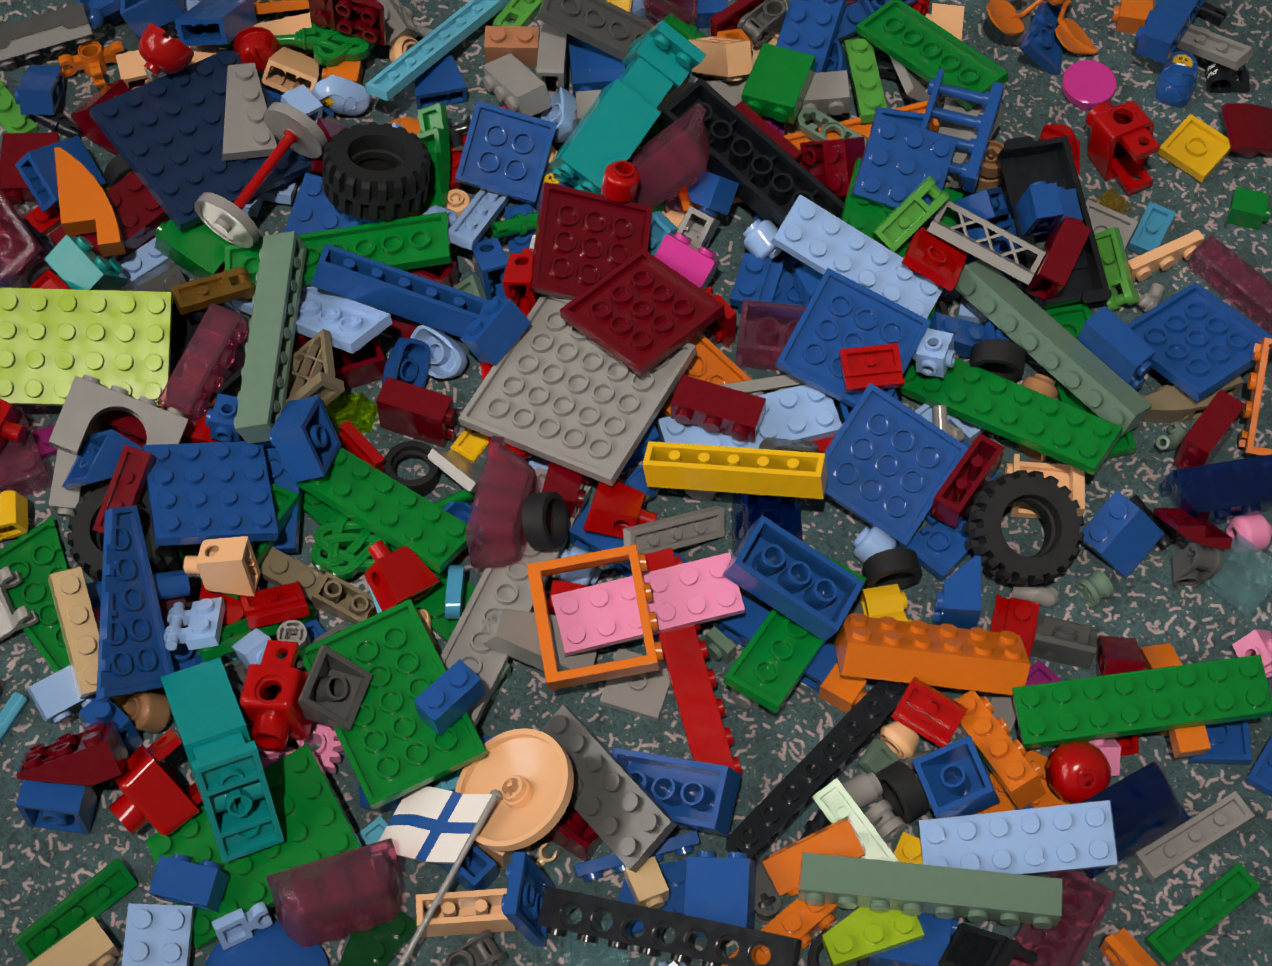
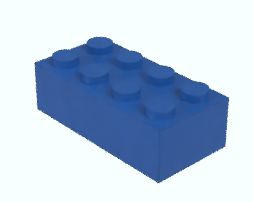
[722,515,865,642]
[612,747,741,836]

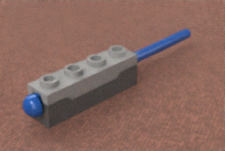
[0,1,104,67]

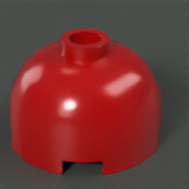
[138,23,194,76]
[1046,740,1111,804]

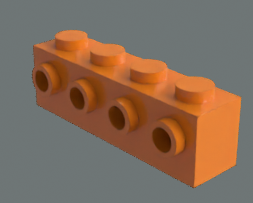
[955,690,1046,810]
[722,898,838,966]

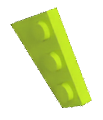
[821,907,925,966]

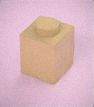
[625,856,669,909]

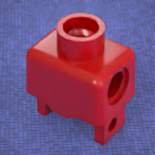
[1085,101,1160,195]
[240,640,313,751]
[109,728,202,836]

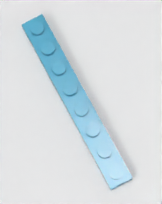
[365,0,510,101]

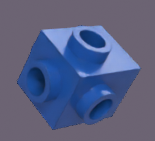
[205,393,241,442]

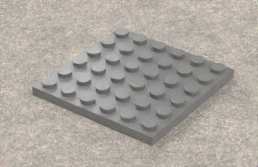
[458,294,697,486]

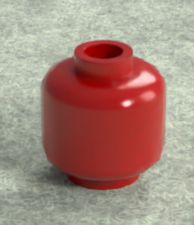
[601,160,640,203]

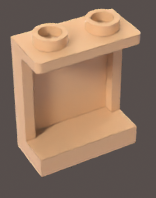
[1005,453,1085,519]

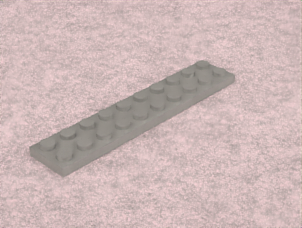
[440,467,591,727]

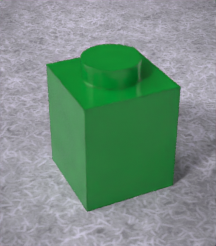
[1226,187,1272,230]

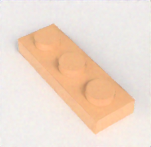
[1128,230,1204,282]

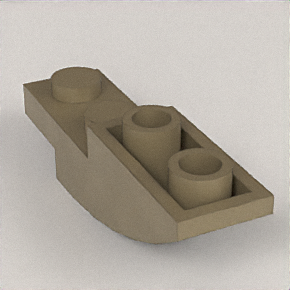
[1141,375,1244,423]
[259,547,375,624]

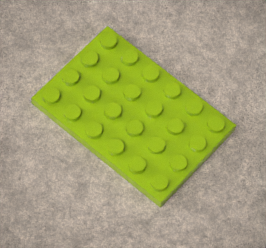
[0,288,173,409]

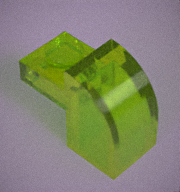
[325,392,378,433]

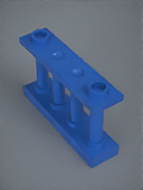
[921,69,1004,193]

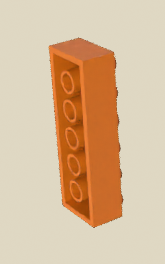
[834,613,1031,695]

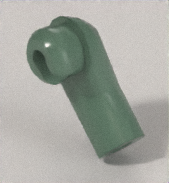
[1156,421,1187,451]

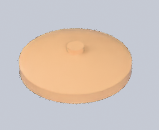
[455,728,574,851]

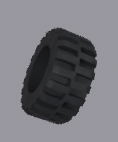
[322,122,431,222]
[963,470,1084,587]
[67,481,181,582]

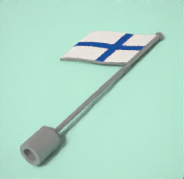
[371,786,502,966]

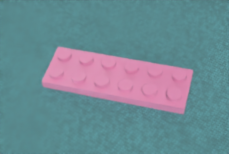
[551,552,745,656]

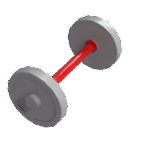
[194,102,328,248]

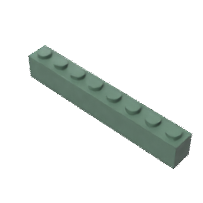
[234,231,307,444]
[954,259,1153,436]
[798,852,1062,929]

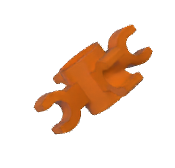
[58,35,125,87]

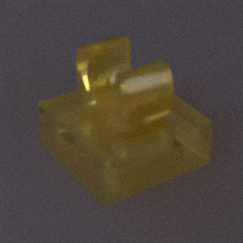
[1093,187,1132,215]

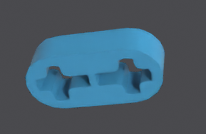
[445,564,465,620]

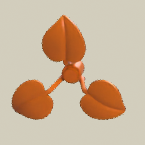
[986,0,1098,54]

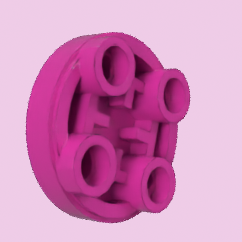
[1061,60,1117,111]

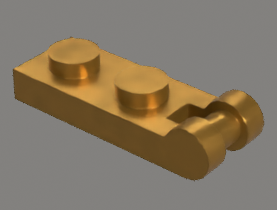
[171,267,256,315]

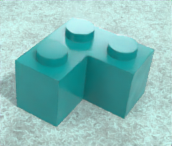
[44,234,128,291]

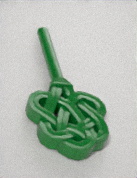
[219,22,378,67]
[311,489,475,580]

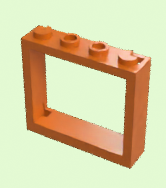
[1238,337,1272,458]
[527,544,664,691]

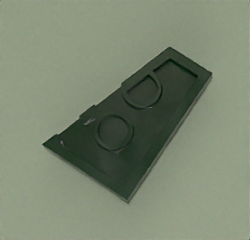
[338,888,418,966]

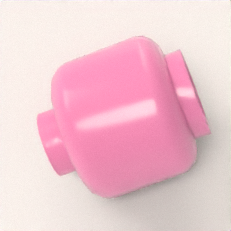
[1226,513,1272,554]

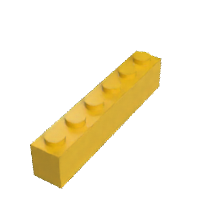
[642,441,828,499]

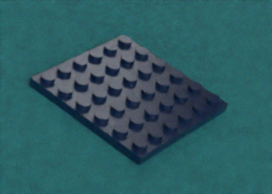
[90,47,312,232]

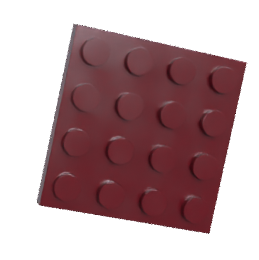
[529,182,653,300]
[560,248,725,377]

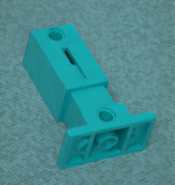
[548,20,706,195]
[160,657,285,863]

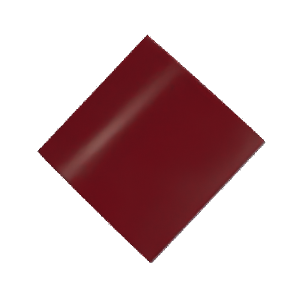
[1221,103,1272,158]
[1153,508,1232,549]

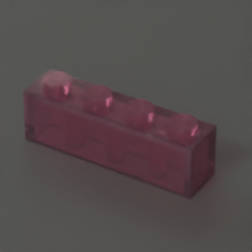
[1187,235,1272,335]
[157,303,249,426]

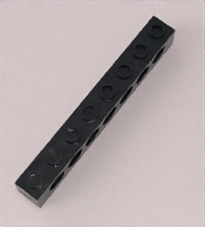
[725,680,910,861]
[538,886,802,966]

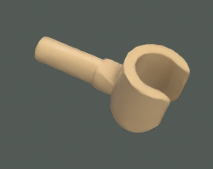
[536,841,561,869]

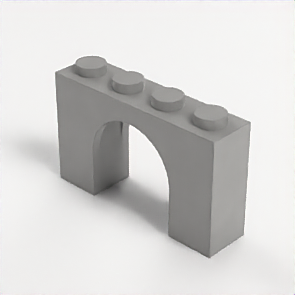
[48,374,188,456]

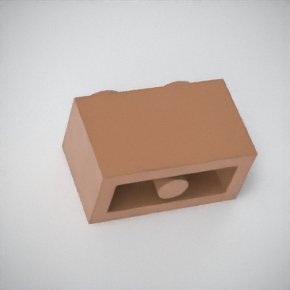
[484,26,539,67]

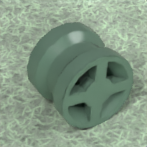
[1076,570,1114,607]

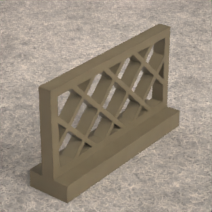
[285,329,345,407]

